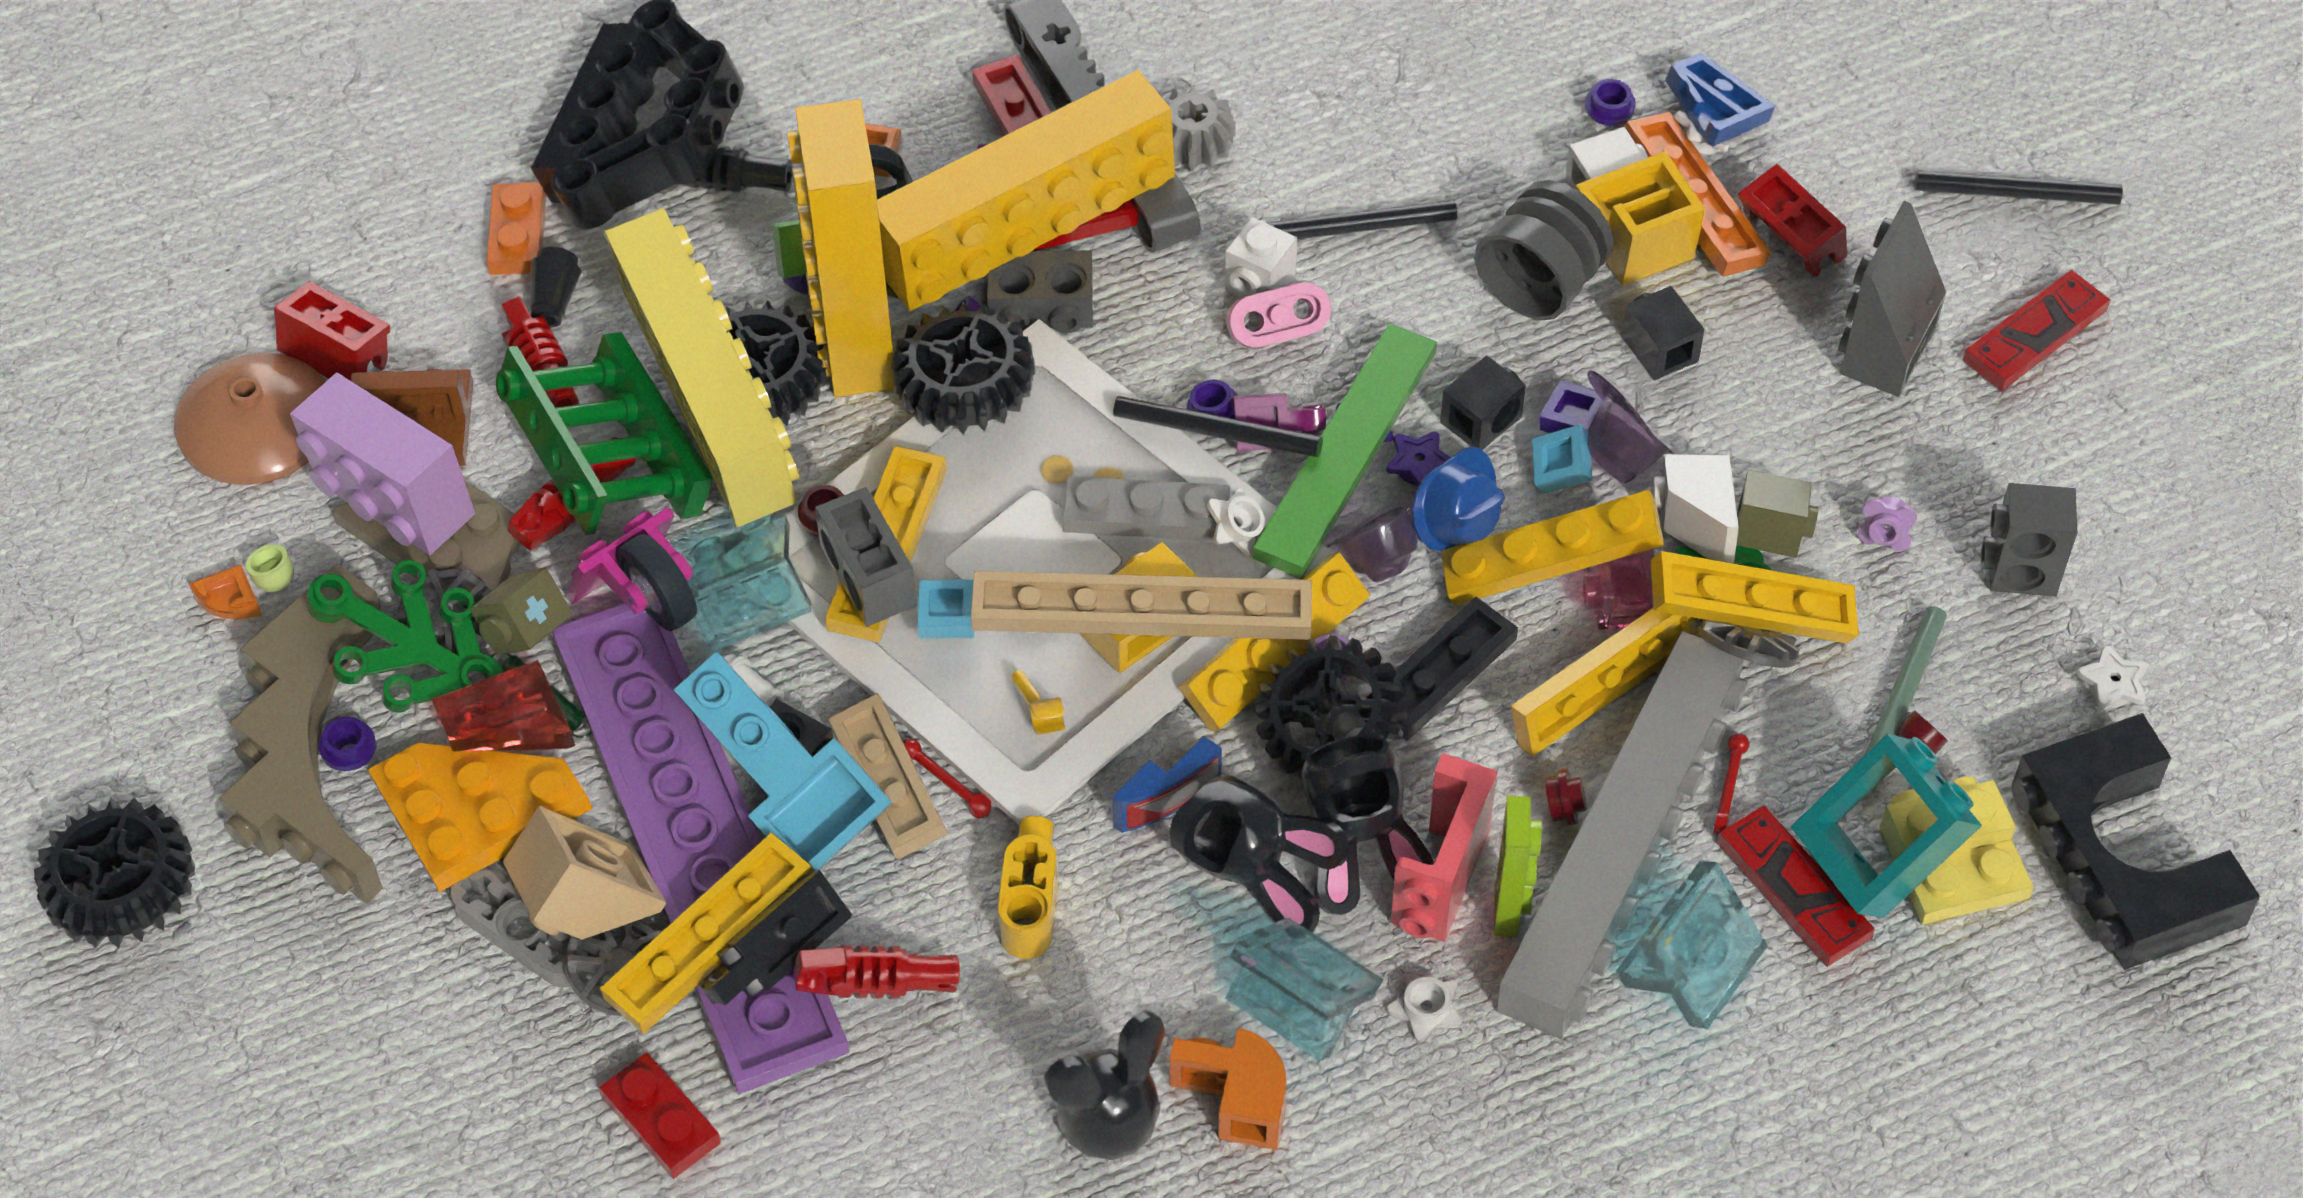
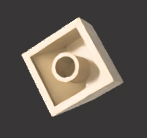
[503,806,667,940]

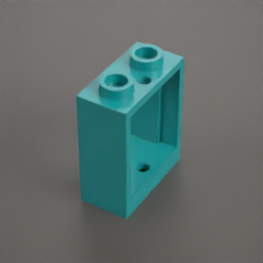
[1790,734,1982,918]

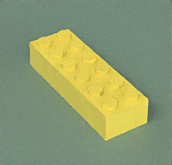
[605,208,800,528]

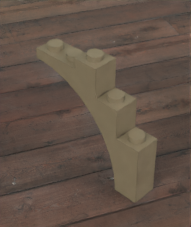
[219,564,383,904]

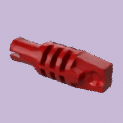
[501,296,580,408]
[507,437,636,551]
[793,945,960,999]

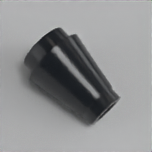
[530,246,581,327]

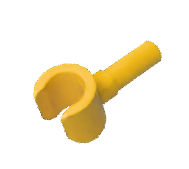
[1011,670,1066,734]

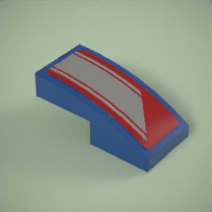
[1112,736,1222,833]

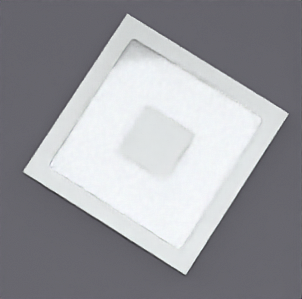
[725,319,1334,825]

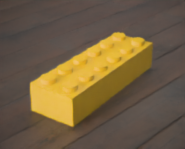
[877,70,1175,312]
[787,99,895,397]

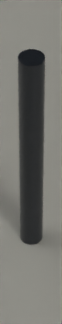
[1914,170,2123,205]
[1267,200,1458,239]
[1113,396,1323,458]

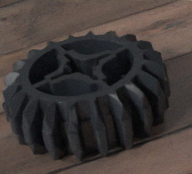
[725,300,827,426]
[891,302,1036,436]
[1254,634,1408,782]
[33,798,195,948]

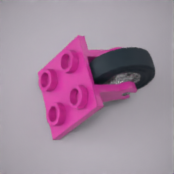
[566,507,697,631]

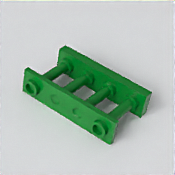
[496,332,713,535]

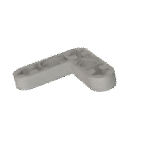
[450,815,591,987]

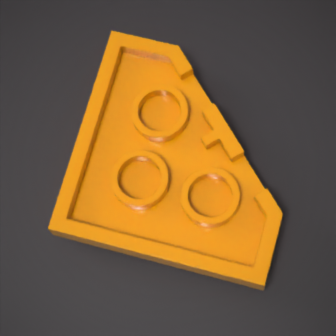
[367,742,593,893]

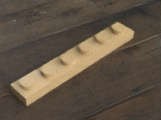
[971,571,1312,640]

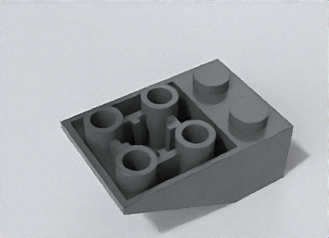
[1838,201,1946,397]

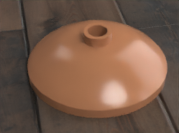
[174,353,326,485]

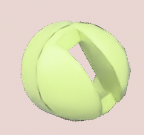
[245,544,294,592]

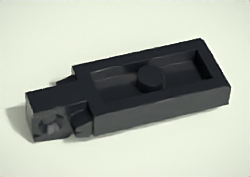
[699,869,852,1005]

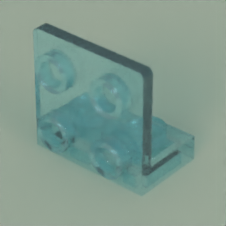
[686,514,811,652]

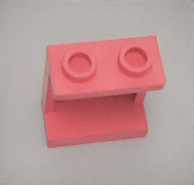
[1391,753,1497,942]

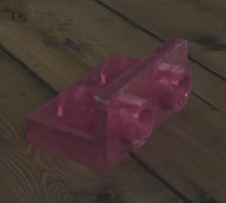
[1583,549,1655,630]

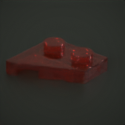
[432,660,576,752]

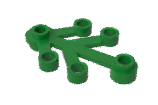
[306,560,505,713]

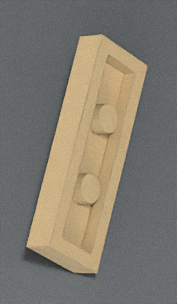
[828,693,948,860]

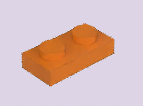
[487,182,546,275]

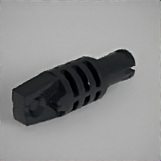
[681,145,793,193]

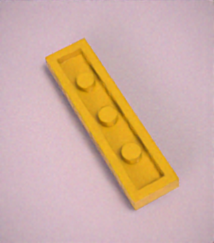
[825,446,947,643]
[1441,489,1664,606]
[1651,551,1859,644]
[1178,552,1371,731]
[1511,607,1699,756]
[600,832,812,1034]

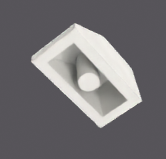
[1651,454,1739,564]

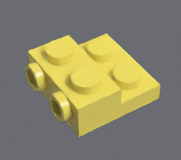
[1879,776,2034,925]

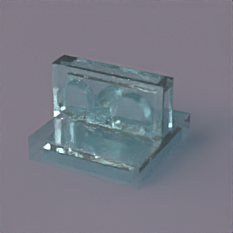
[1616,860,1768,1029]
[1225,917,1383,1061]

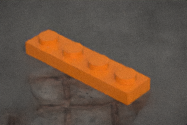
[1625,112,1771,277]

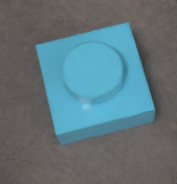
[1532,425,1592,494]
[917,580,974,638]

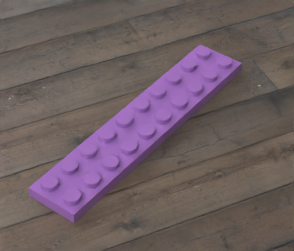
[552,603,850,1095]

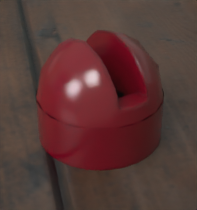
[1897,710,1948,754]

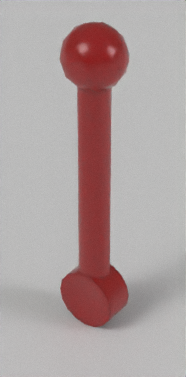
[1713,733,1750,834]
[903,738,992,819]

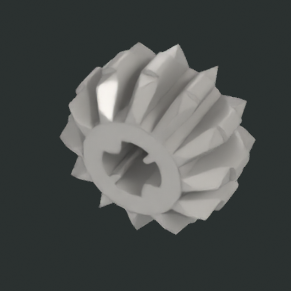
[1164,85,1236,172]

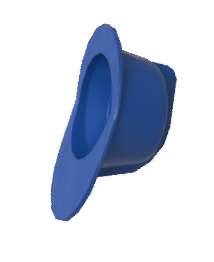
[1412,446,1505,552]

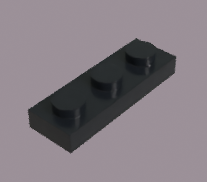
[1366,596,1518,741]

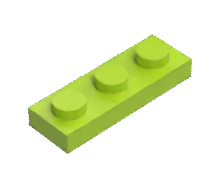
[1494,795,1542,937]

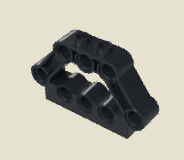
[531,0,744,229]

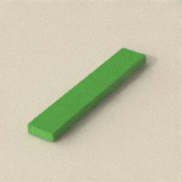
[1253,323,1437,579]

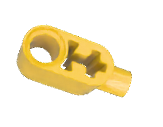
[998,816,1058,959]

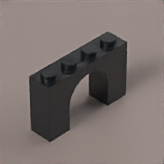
[2011,713,2260,970]

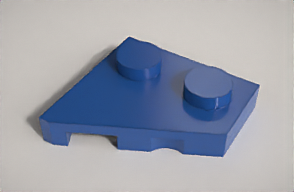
[1665,52,1776,147]

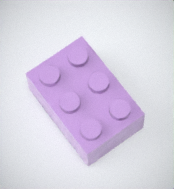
[290,372,476,556]

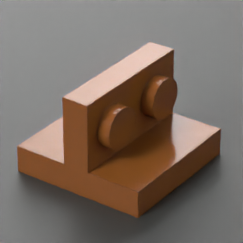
[351,369,474,466]

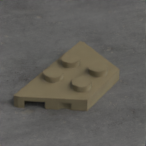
[332,481,520,592]

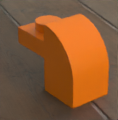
[1169,1028,1286,1150]

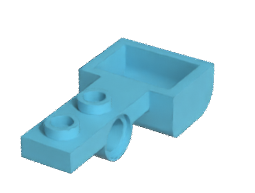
[674,651,893,869]

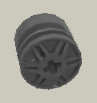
[1474,180,1614,321]

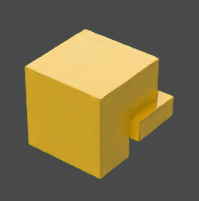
[1575,151,1706,286]

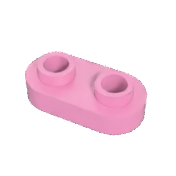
[1226,283,1331,348]

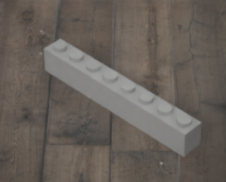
[1497,631,1748,1039]

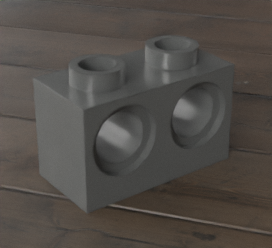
[987,250,1093,333]
[1981,483,2078,597]
[815,487,917,627]

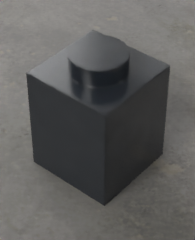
[1622,286,1705,381]

